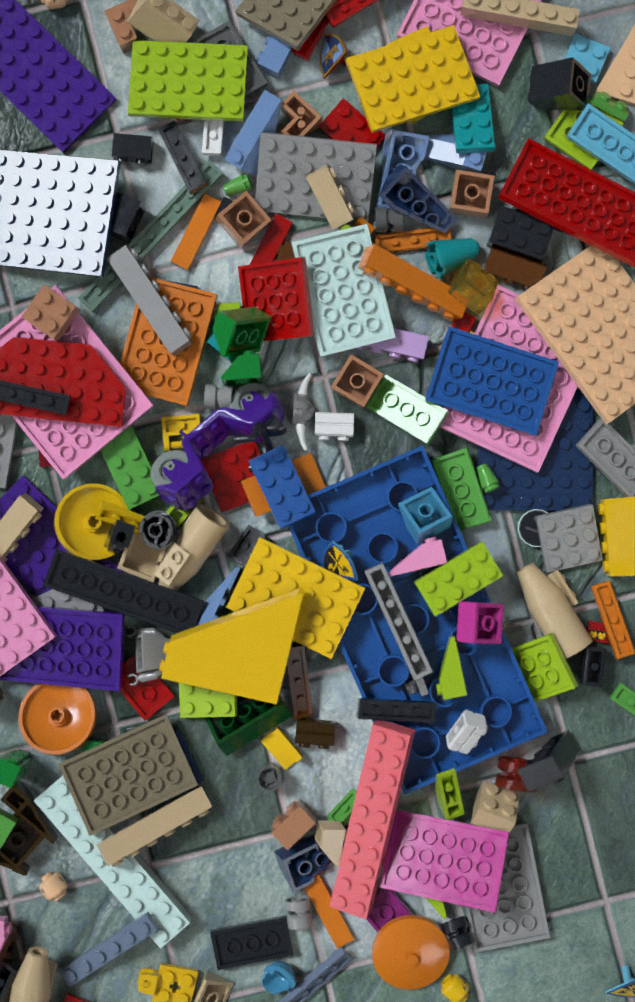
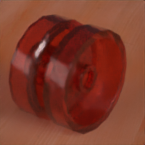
[495,756,537,792]

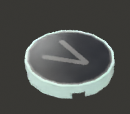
[517,509,548,547]

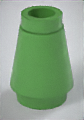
[223,174,253,196]
[477,463,500,493]

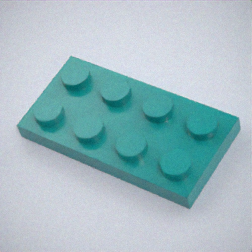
[451,84,495,153]

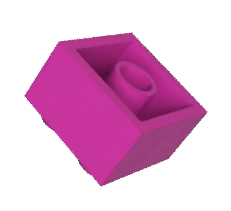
[457,601,504,644]

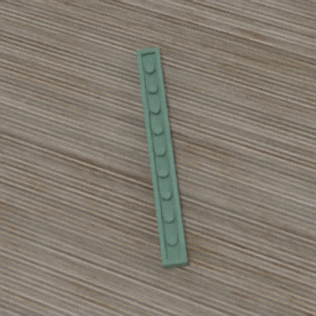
[78,160,223,312]

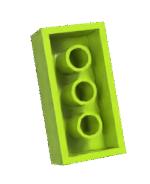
[413,542,503,616]

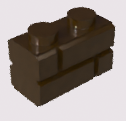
[295,718,335,749]

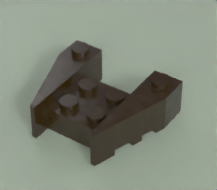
[0,782,58,876]

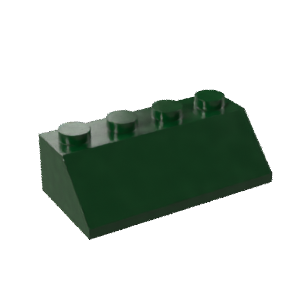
[205,693,292,756]

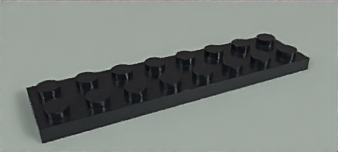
[43,549,204,633]

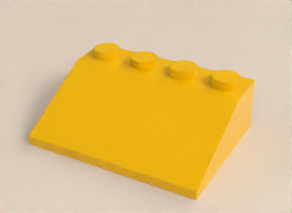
[598,497,635,576]

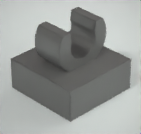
[404,673,429,696]

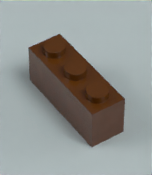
[484,246,547,289]

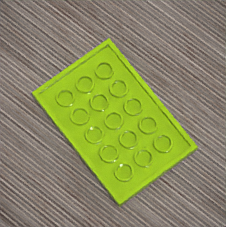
[128,40,248,122]

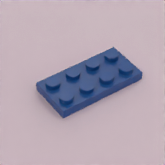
[248,445,316,530]

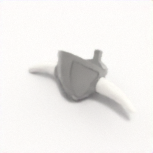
[284,373,315,451]

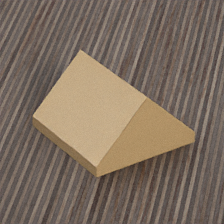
[193,970,234,1002]

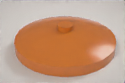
[18,684,97,755]
[372,915,450,990]

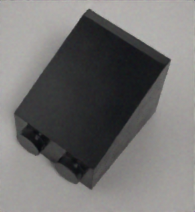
[528,57,591,110]
[110,192,146,244]

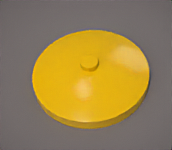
[54,483,128,561]

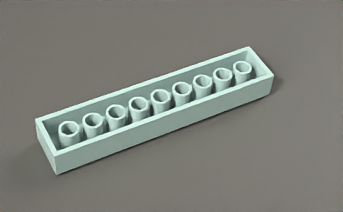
[34,775,192,949]

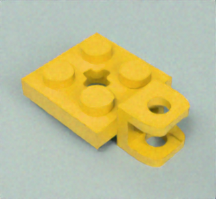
[137,962,198,1002]

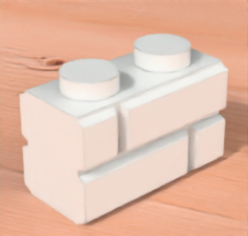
[315,412,354,441]
[446,710,488,754]

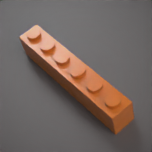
[358,244,470,321]

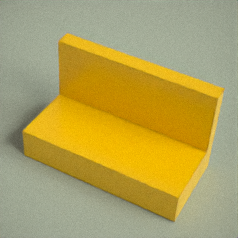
[261,726,303,770]

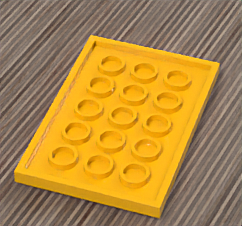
[345,25,480,133]
[226,537,365,659]

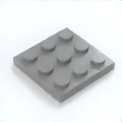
[535,504,603,573]

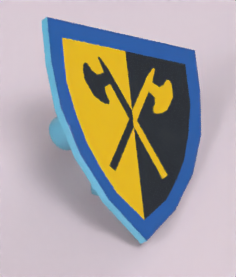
[321,541,358,581]
[605,966,635,997]

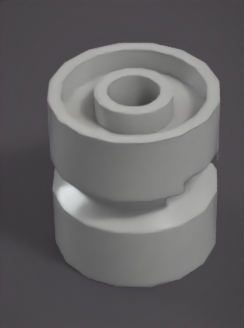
[204,384,233,410]
[285,896,313,930]

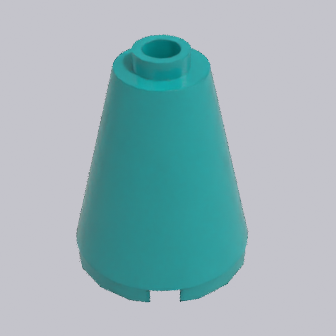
[425,238,480,279]

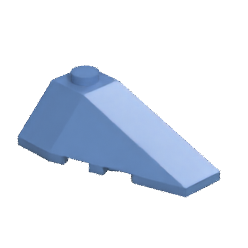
[224,90,282,176]
[377,128,429,209]
[422,134,487,173]
[195,566,241,627]

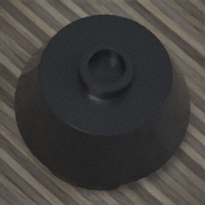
[139,510,178,549]

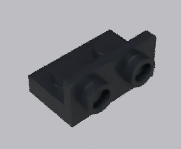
[227,525,273,568]

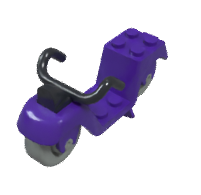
[151,383,287,511]

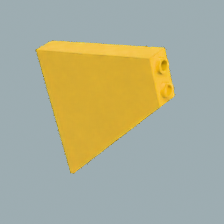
[159,588,304,704]

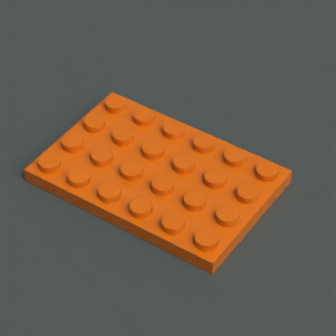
[120,276,218,406]

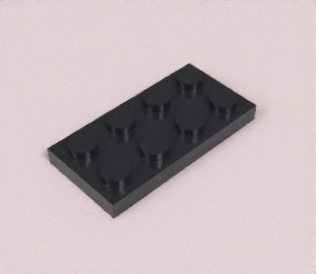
[210,915,294,970]

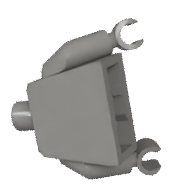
[126,626,170,686]

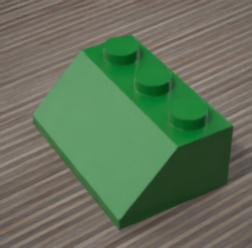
[213,307,271,357]
[221,351,263,386]
[0,749,33,789]

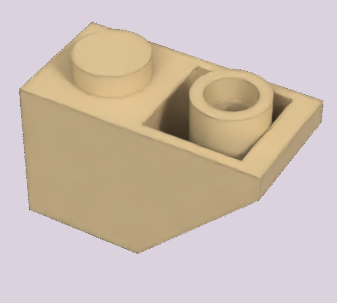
[315,821,347,866]

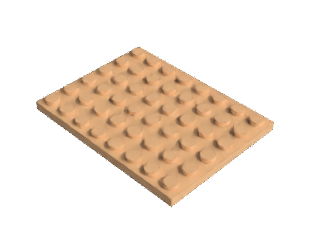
[515,246,635,425]

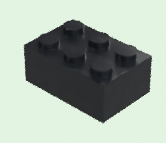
[486,205,554,263]

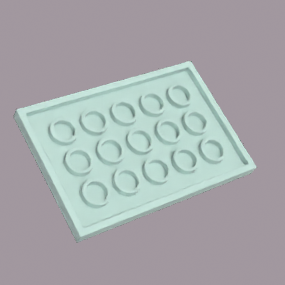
[291,224,396,357]

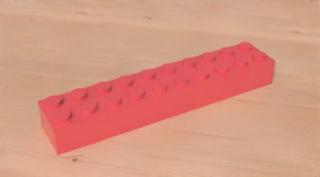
[329,720,416,919]

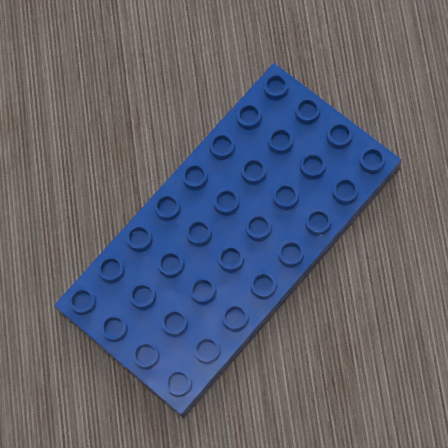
[289,446,548,795]

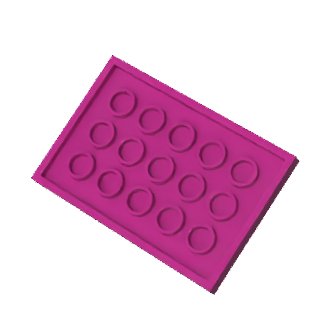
[380,810,510,913]

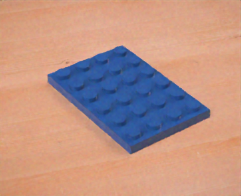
[424,326,559,436]

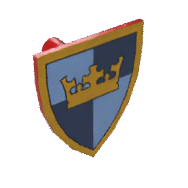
[320,34,348,79]

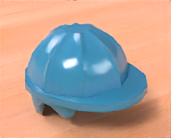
[262,961,297,995]

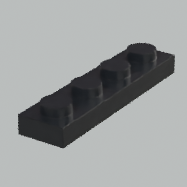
[158,120,208,194]
[0,380,72,415]
[357,698,437,723]

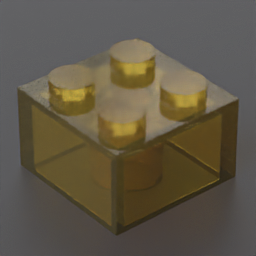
[448,259,498,315]

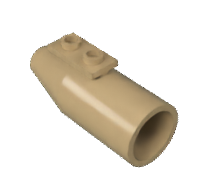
[154,504,229,591]
[517,563,593,659]
[9,947,57,1002]

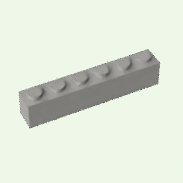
[107,245,193,356]
[364,563,432,680]

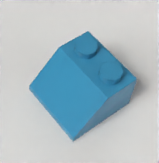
[398,487,453,545]

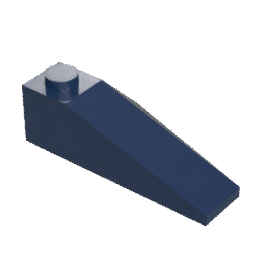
[379,164,457,233]
[274,825,349,893]

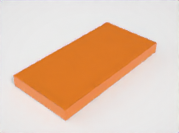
[241,453,326,517]

